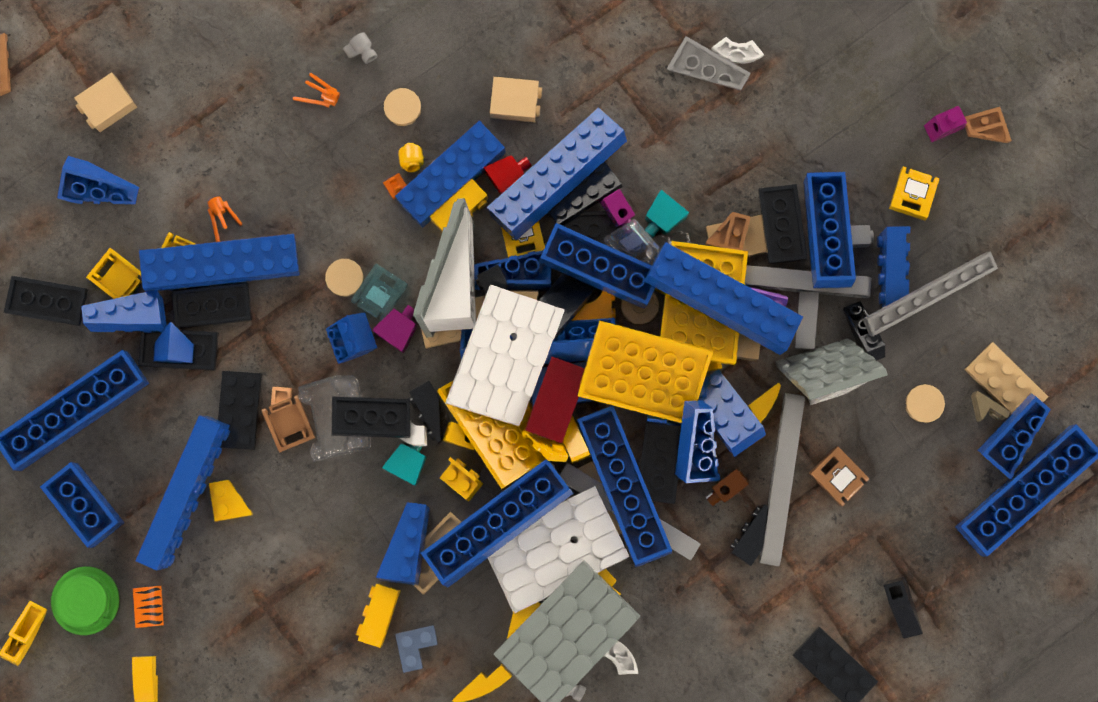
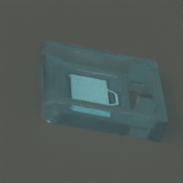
[351,263,408,321]

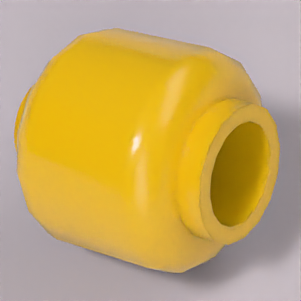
[398,143,424,172]

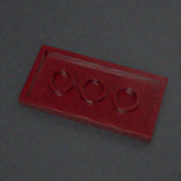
[525,357,585,444]

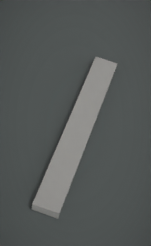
[863,251,998,336]
[560,463,701,561]

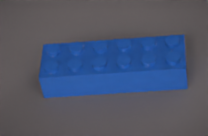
[395,120,506,228]
[803,172,856,289]
[539,223,655,309]

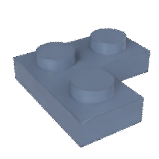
[395,625,438,673]

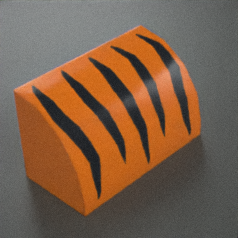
[133,586,164,628]

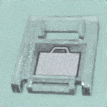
[604,219,661,264]

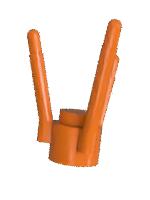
[293,73,340,108]
[207,196,242,242]

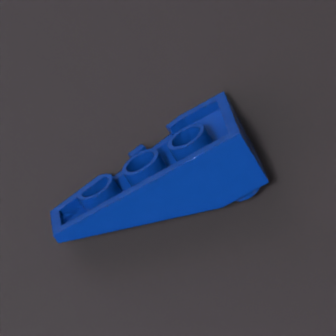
[57,156,139,204]

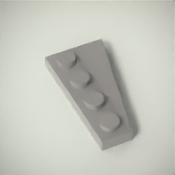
[667,36,751,91]

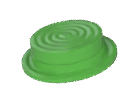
[51,567,120,635]

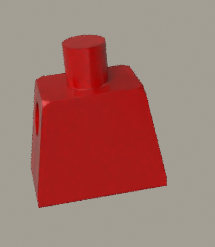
[484,155,532,195]

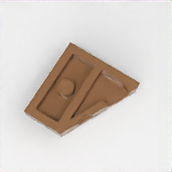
[965,107,1012,143]
[705,212,751,250]

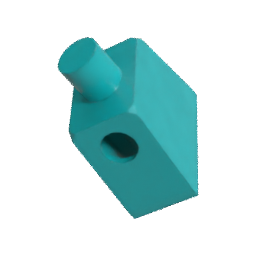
[644,190,689,238]
[382,443,426,486]

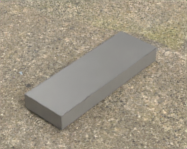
[795,291,820,350]

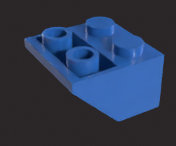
[326,312,377,364]

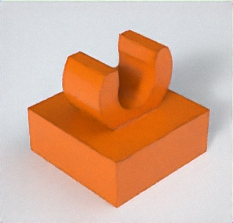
[383,173,407,200]

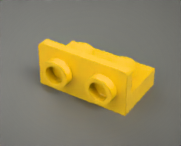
[440,457,483,502]

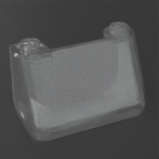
[298,375,371,462]

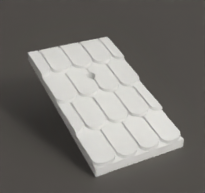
[445,285,564,426]
[488,486,629,613]

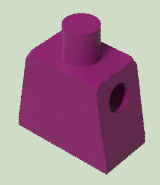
[924,106,967,142]
[599,189,636,234]
[372,305,417,354]

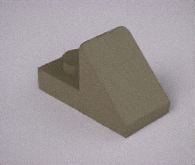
[971,391,1011,422]

